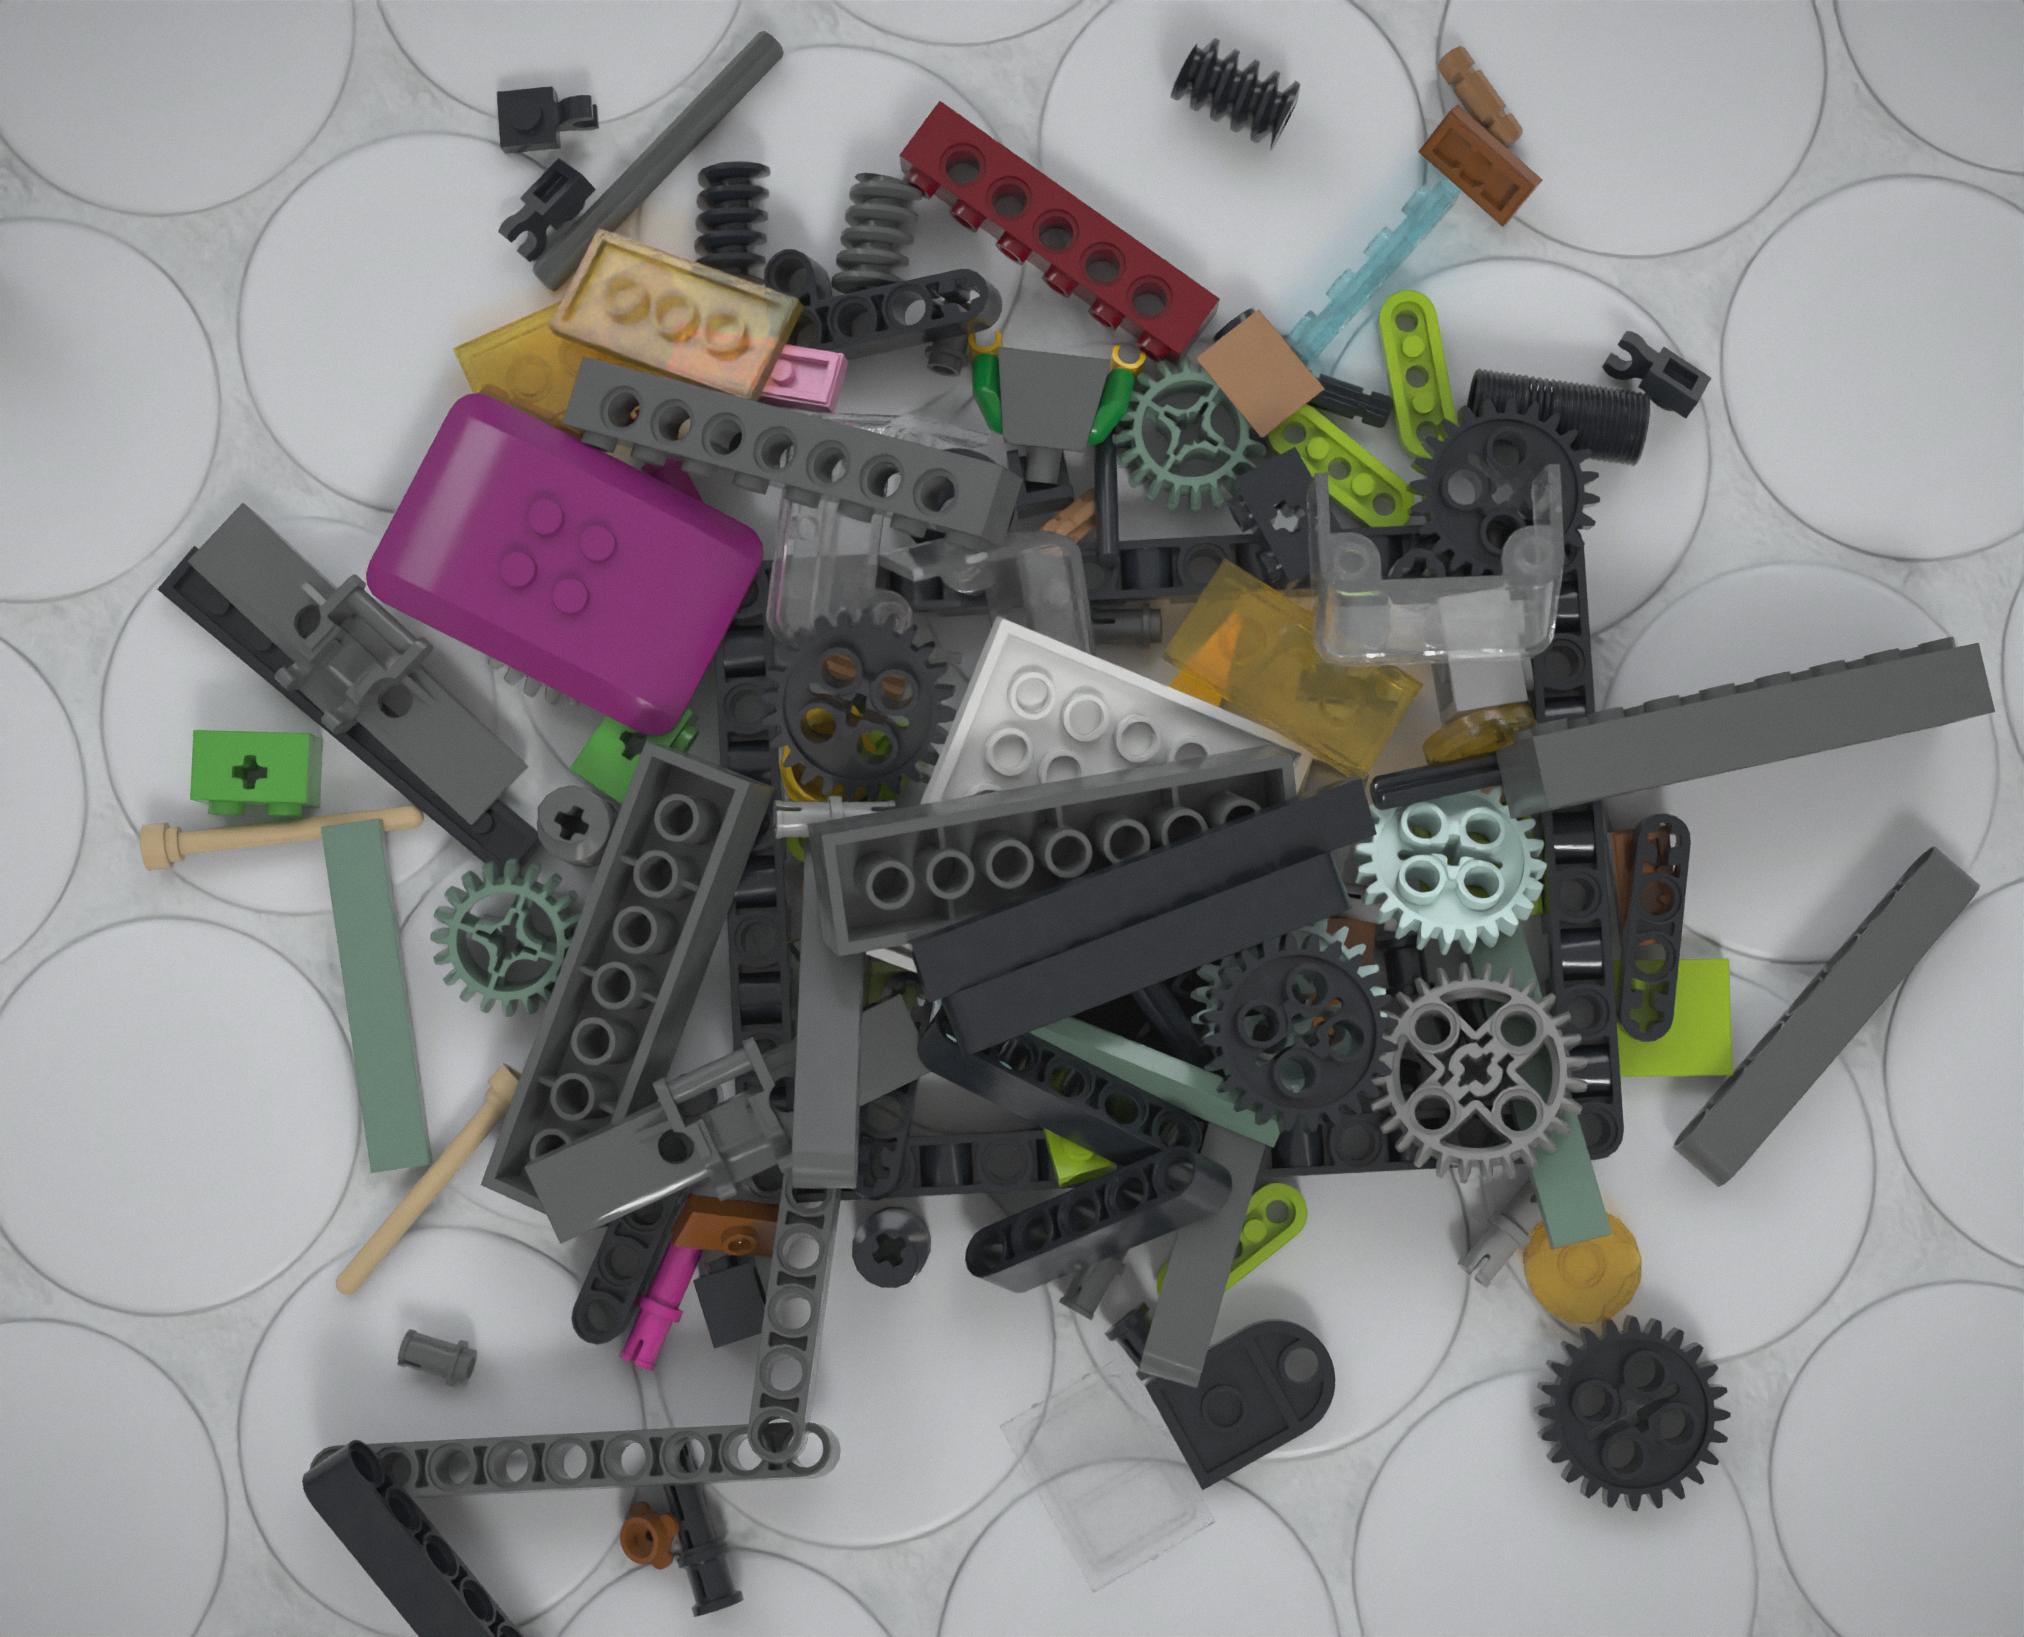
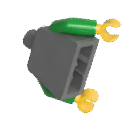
[968,331,1146,484]

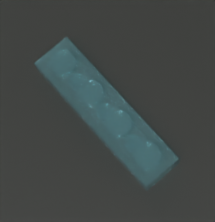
[1288,176,1461,368]

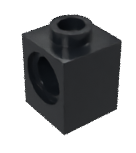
[693,1255,767,1349]

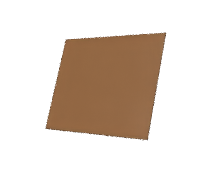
[1196,309,1325,438]

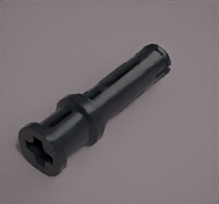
[663,1442,744,1617]

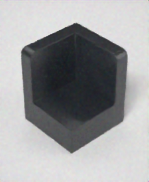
[1006,449,1075,519]

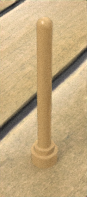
[140,805,424,871]
[336,1063,522,1295]

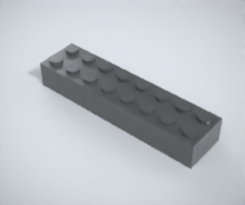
[1495,637,1995,819]
[481,741,775,1229]
[807,745,1297,956]

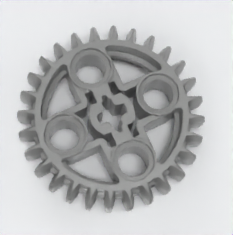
[1370,963,1587,1184]

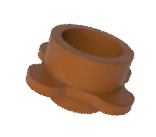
[620,1501,679,1570]

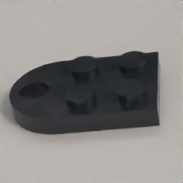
[1144,1319,1335,1490]

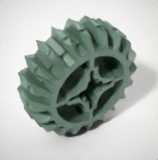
[1112,356,1266,513]
[430,859,582,1017]

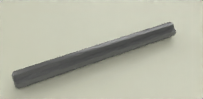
[532,31,784,291]

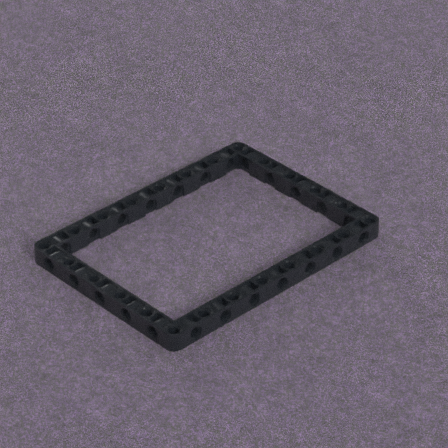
[715,519,1624,1204]

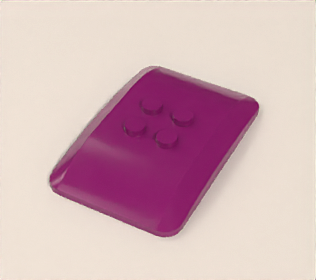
[366,393,764,737]

